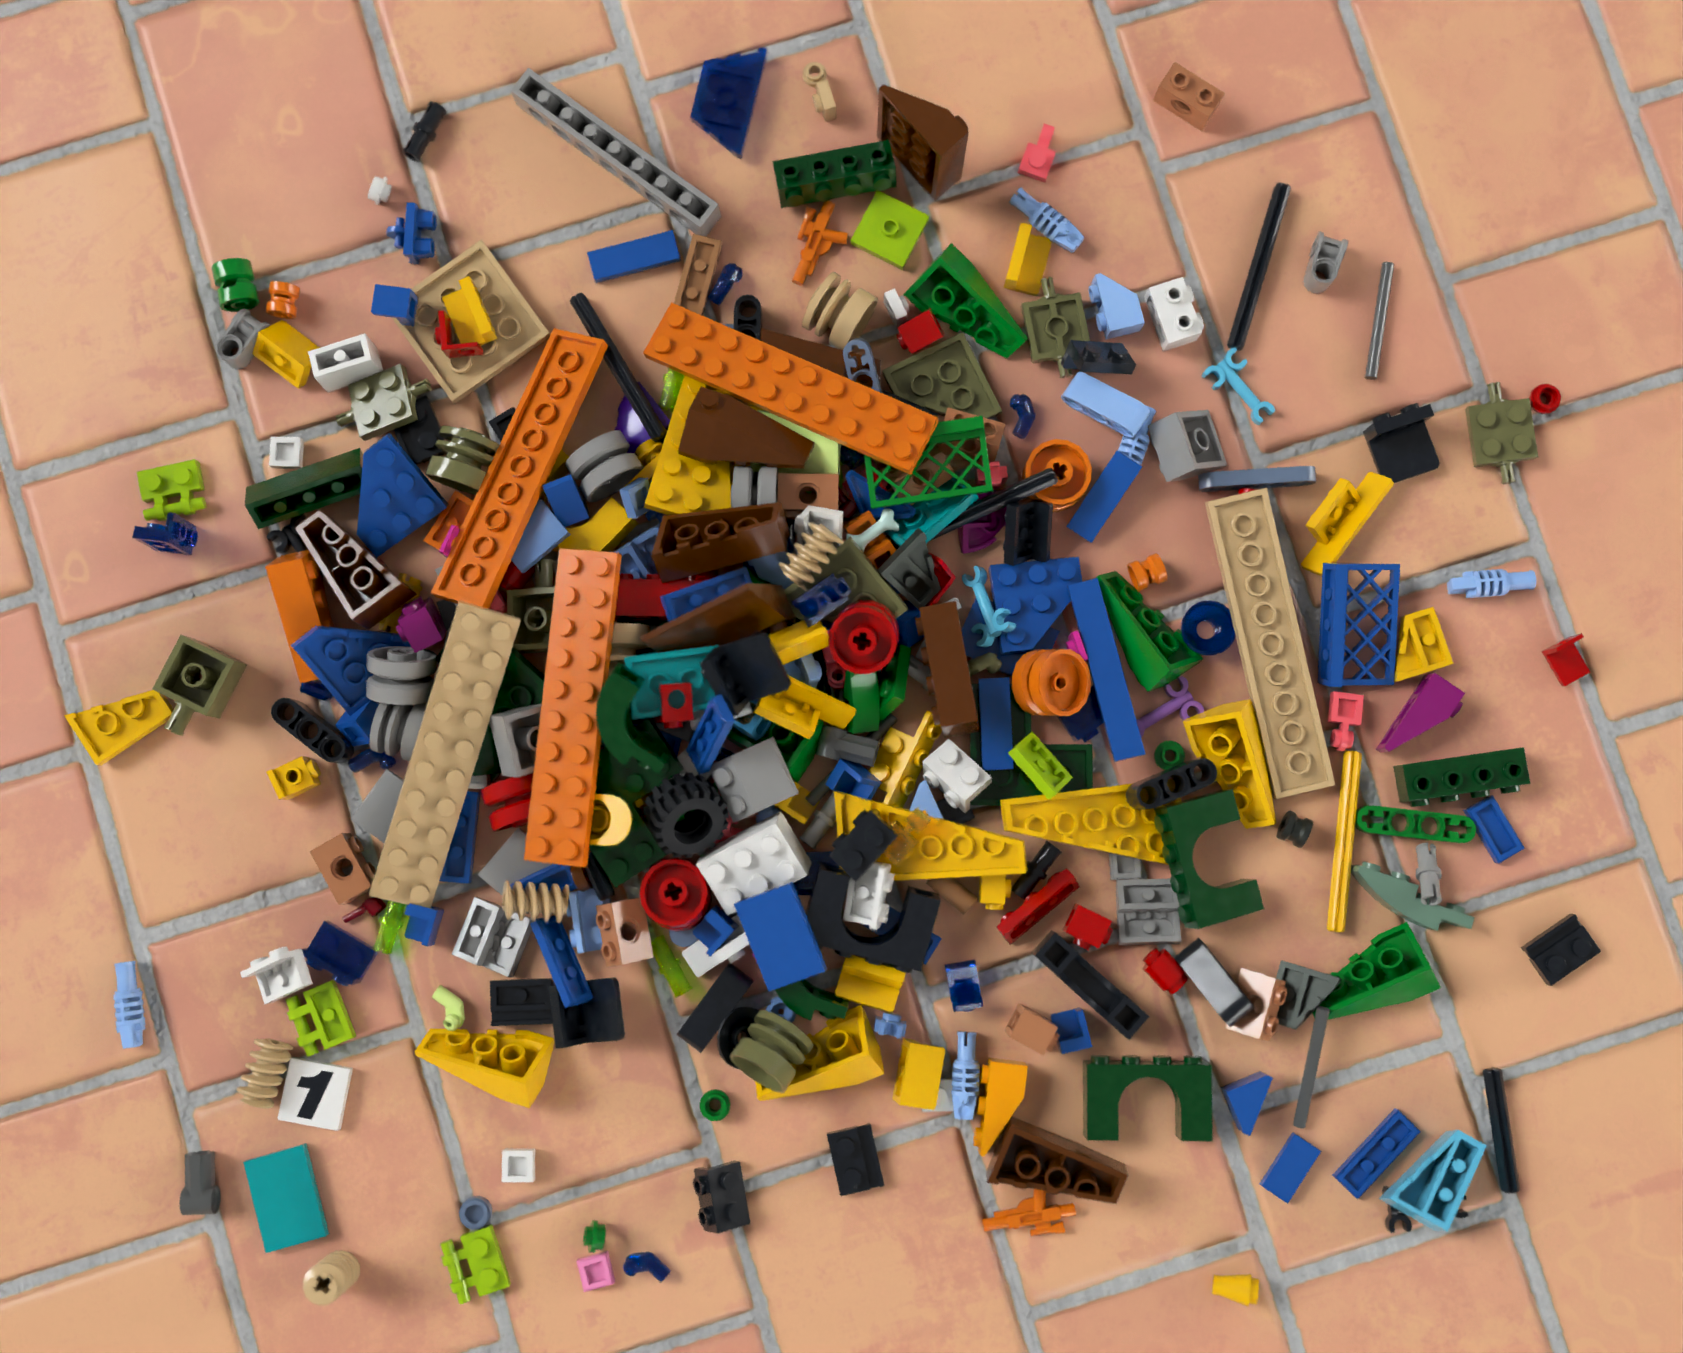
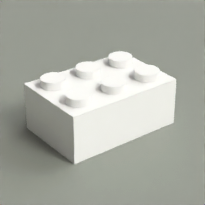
[696,811,812,916]

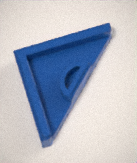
[845,470,916,522]

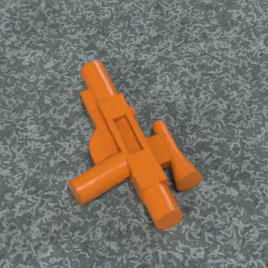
[792,201,848,286]
[982,1189,1076,1236]

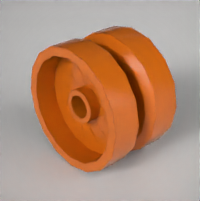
[1022,439,1092,512]
[1012,649,1091,716]

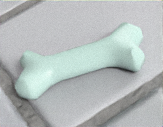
[846,508,899,552]

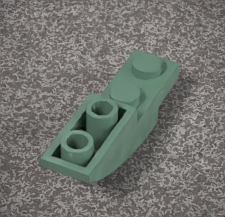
[1351,861,1475,931]

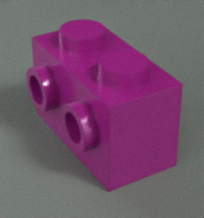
[396,596,447,653]

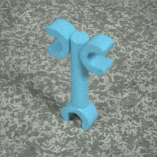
[1202,347,1275,425]
[962,566,1016,647]

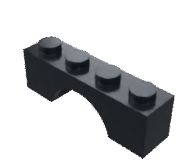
[1031,930,1150,1040]

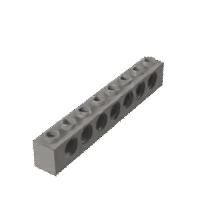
[510,68,721,237]

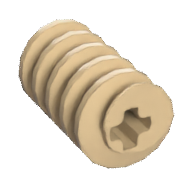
[778,522,845,591]
[502,880,569,923]
[236,1038,294,1109]
[303,1250,360,1305]

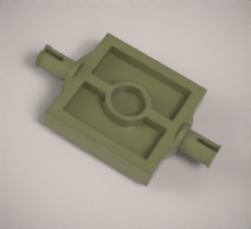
[1021,277,1090,378]
[336,364,432,441]
[1465,382,1538,484]

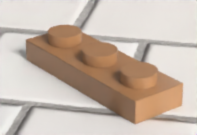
[674,234,722,316]

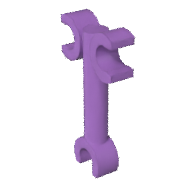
[1136,676,1204,738]

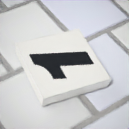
[277,1057,353,1131]

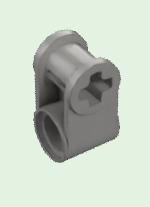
[1303,231,1348,294]
[216,309,270,369]

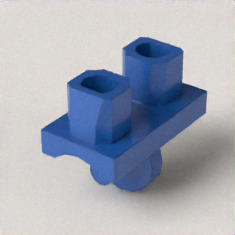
[386,202,437,264]

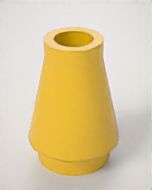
[1212,1274,1259,1306]

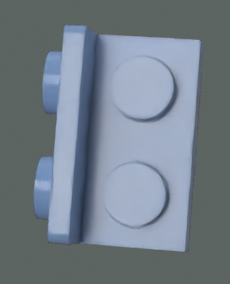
[566,888,612,954]

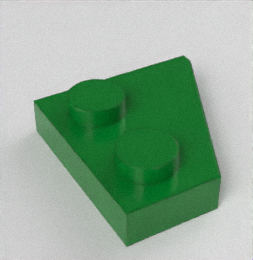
[878,644,911,722]

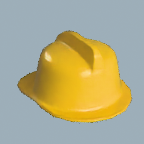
[590,794,632,846]

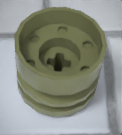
[425,426,499,495]
[730,1010,813,1093]

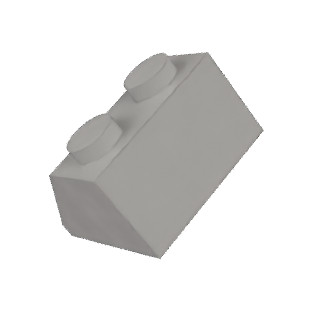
[1148,410,1227,482]
[489,703,542,777]
[710,737,799,823]

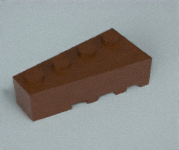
[761,328,881,389]
[651,502,790,583]
[295,510,417,630]
[915,601,980,738]
[986,1116,1128,1204]

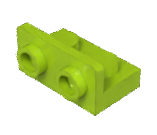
[1008,731,1073,800]

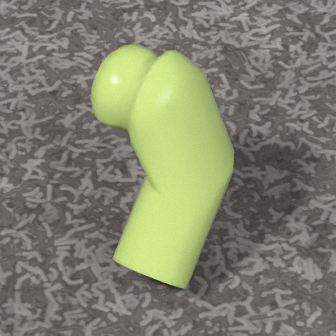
[432,985,465,1031]

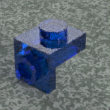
[945,959,984,1012]

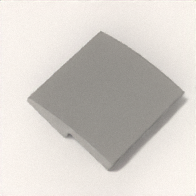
[351,769,404,843]
[478,828,552,914]
[1116,878,1181,945]
[452,897,532,977]

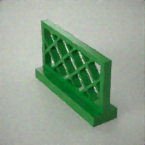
[864,416,993,509]

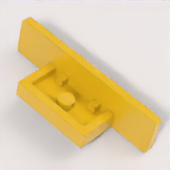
[1301,472,1394,576]
[754,675,856,739]
[869,710,942,808]

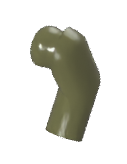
[967,652,1002,678]

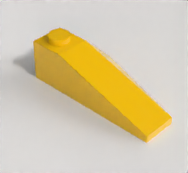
[1183,699,1277,829]
[755,1005,884,1101]
[415,1029,555,1108]

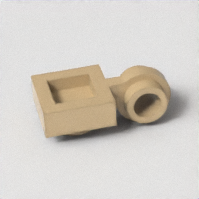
[803,62,836,122]

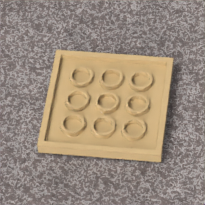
[392,239,550,404]

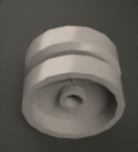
[565,430,644,502]
[731,466,778,508]
[366,646,437,705]

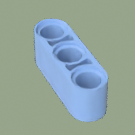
[1061,371,1150,438]

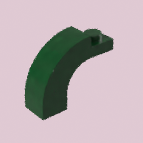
[596,661,670,773]
[775,979,849,1021]

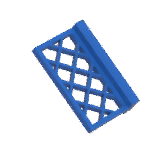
[1317,563,1400,687]

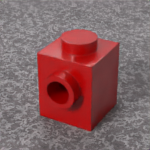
[896,308,945,354]
[1062,904,1113,951]

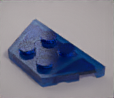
[690,47,768,159]

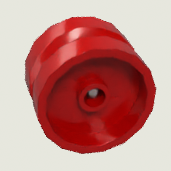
[829,600,899,674]
[480,772,534,832]
[639,858,712,932]

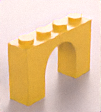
[540,450,638,552]

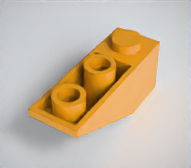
[973,1057,1028,1156]

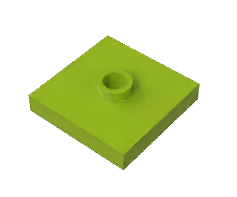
[850,190,930,270]

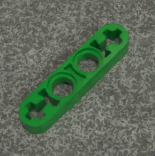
[1355,805,1476,843]

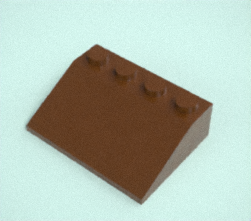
[877,84,969,201]
[640,583,796,653]

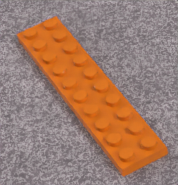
[643,302,939,475]
[431,328,608,609]
[524,549,622,867]

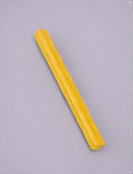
[1327,751,1362,933]

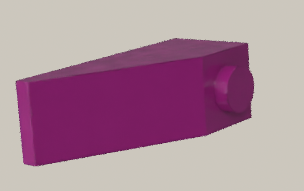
[1375,672,1465,753]

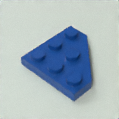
[357,433,448,558]
[988,557,1082,655]
[291,626,411,716]

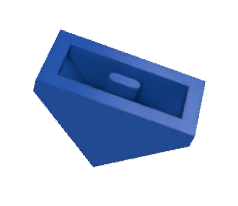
[542,474,589,527]
[1220,1071,1273,1136]

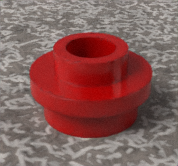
[1529,384,1561,414]

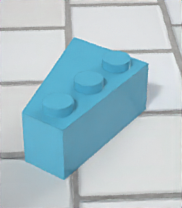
[1379,1130,1487,1232]

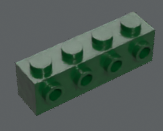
[773,140,897,208]
[245,448,363,529]
[1393,747,1531,807]

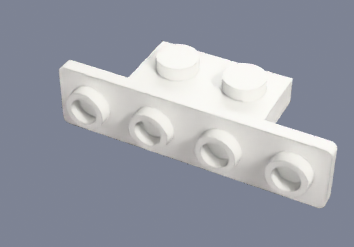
[682,915,749,977]

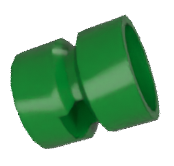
[211,258,260,312]

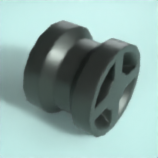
[1276,811,1313,848]

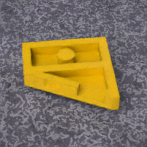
[1394,606,1454,682]

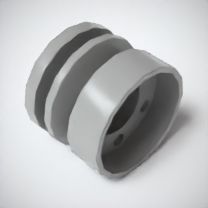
[370,702,428,761]

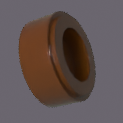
[570,866,593,892]

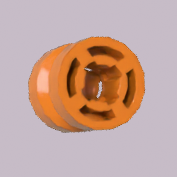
[266,281,300,319]
[1127,553,1167,592]

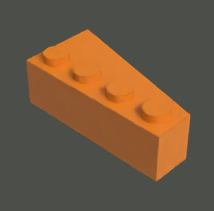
[265,550,335,683]

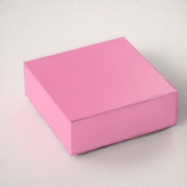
[577,1251,615,1292]

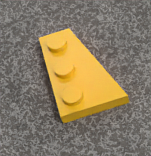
[64,690,174,766]

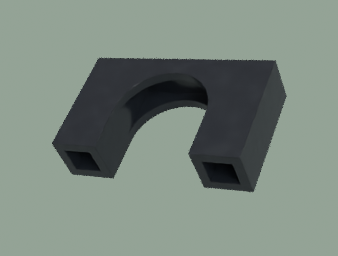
[805,863,941,973]

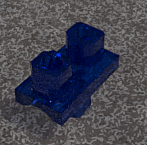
[792,573,851,628]

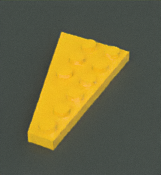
[644,375,731,515]
[1000,779,1181,865]
[834,791,1027,881]

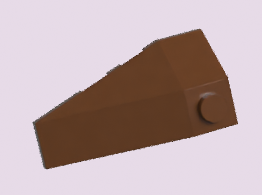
[678,386,814,469]

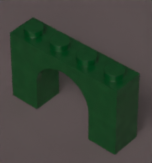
[1154,789,1264,929]
[1083,1055,1213,1141]

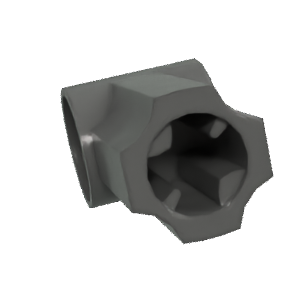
[815,725,880,767]
[179,1150,221,1215]

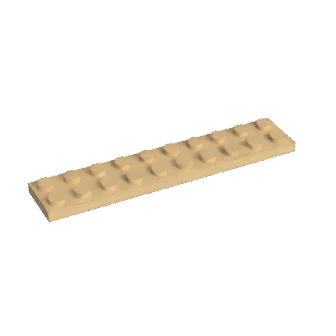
[1205,488,1335,799]
[369,600,521,908]

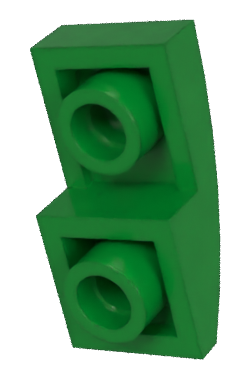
[843,670,880,734]

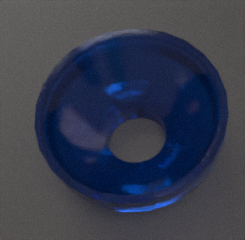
[1180,600,1236,656]

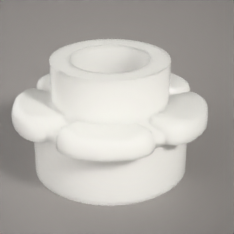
[368,176,392,205]

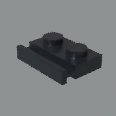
[394,395,447,465]
[1521,914,1601,986]
[490,978,554,1026]
[827,1123,884,1196]

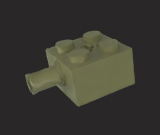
[507,559,555,654]
[153,635,247,736]

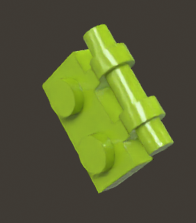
[137,459,207,521]
[285,979,357,1057]
[440,1224,511,1304]

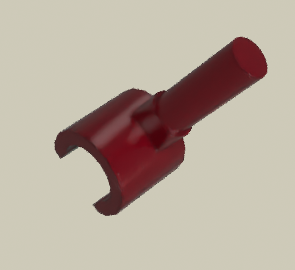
[839,487,857,521]
[342,897,386,923]

